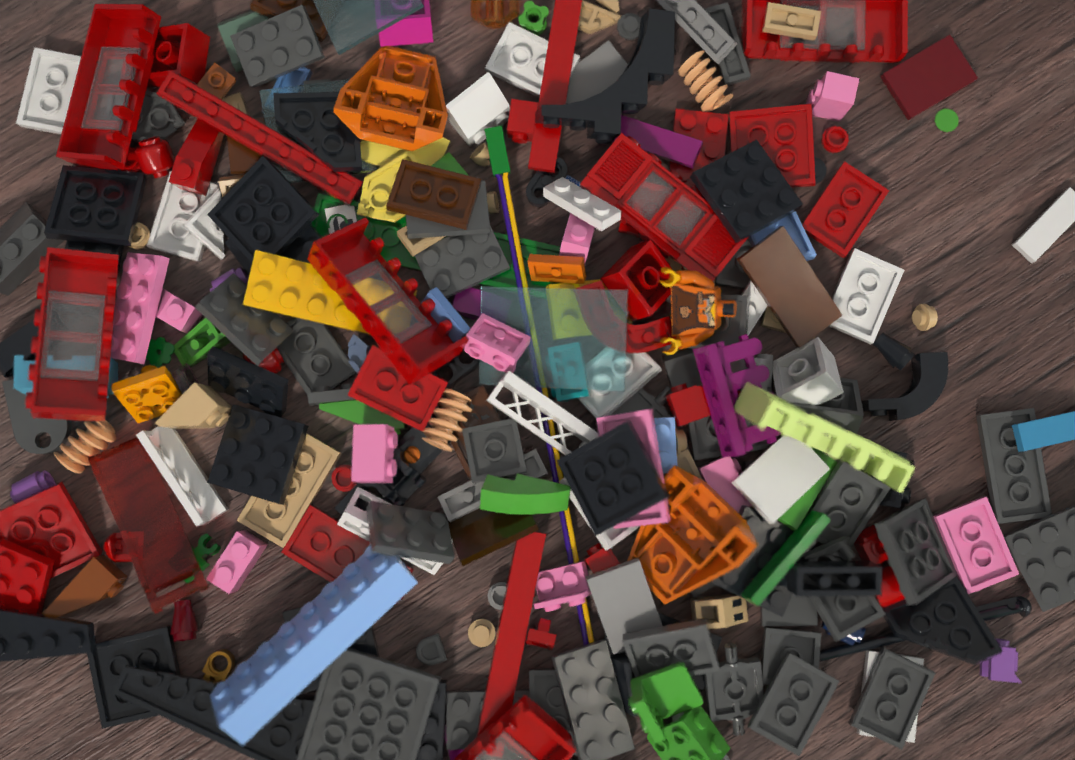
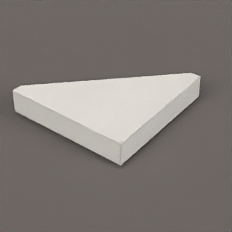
[183,189,225,260]

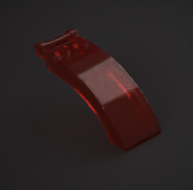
[88,437,209,614]

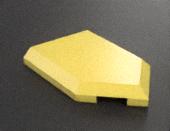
[357,150,419,223]

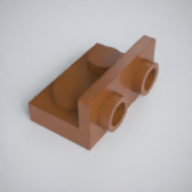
[196,62,236,119]

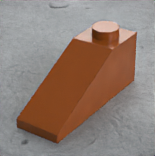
[42,555,127,618]

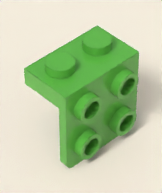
[629,662,703,743]
[647,706,730,760]

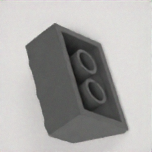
[0,202,64,296]
[774,378,864,434]

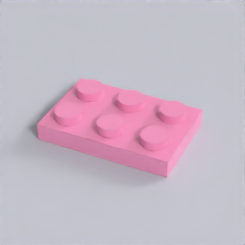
[933,496,1019,594]

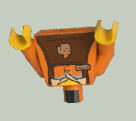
[659,267,737,355]

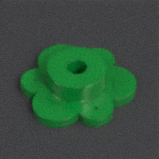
[146,337,175,368]

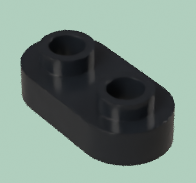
[526,157,567,207]

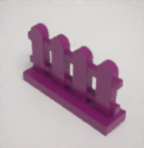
[693,334,781,457]

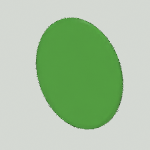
[935,109,959,132]

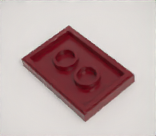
[881,35,978,121]

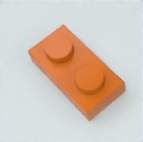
[527,254,586,284]

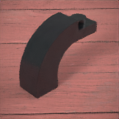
[861,352,948,421]

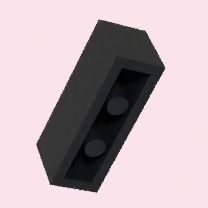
[787,561,882,596]

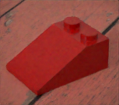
[121,23,210,87]

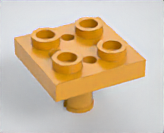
[112,365,183,424]

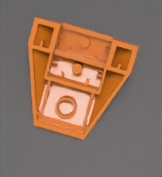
[334,46,448,151]
[627,466,758,604]

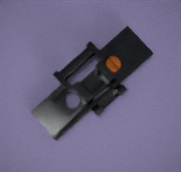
[335,423,452,515]

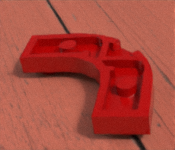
[574,280,676,354]

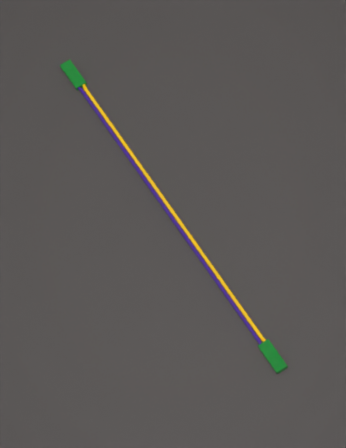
[485,126,594,645]

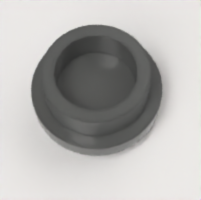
[617,13,641,40]

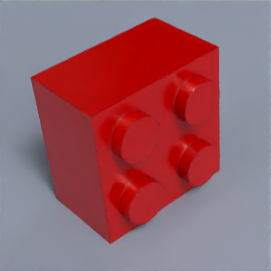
[600,239,673,321]

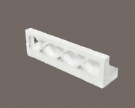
[486,371,599,456]
[136,426,229,527]
[337,487,453,575]

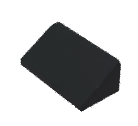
[610,652,638,716]

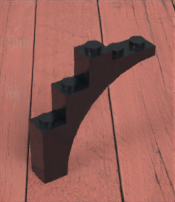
[535,8,675,144]

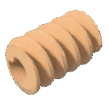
[678,50,734,112]
[422,388,472,452]
[53,420,116,474]

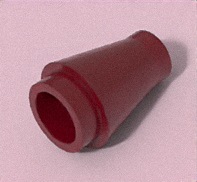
[170,600,199,642]

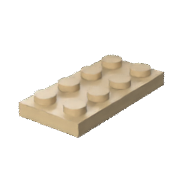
[237,433,342,548]

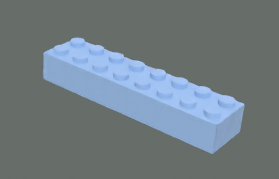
[210,545,418,745]

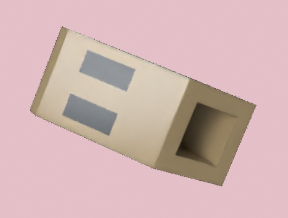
[690,594,748,629]

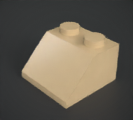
[155,382,232,429]

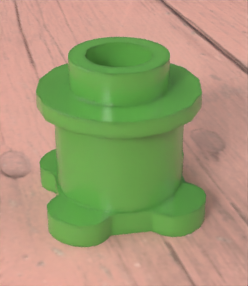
[518,1,549,36]

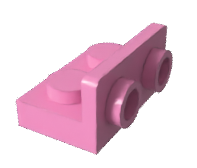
[464,313,531,373]
[534,561,591,612]

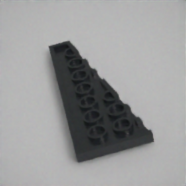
[0,609,97,662]
[111,665,315,760]

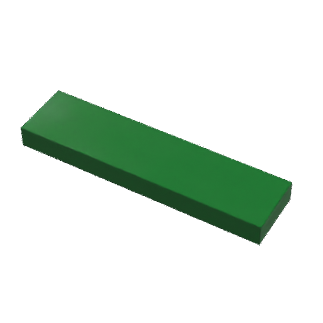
[740,511,830,606]

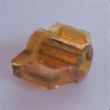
[471,0,519,29]

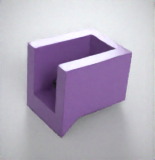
[980,638,1022,683]

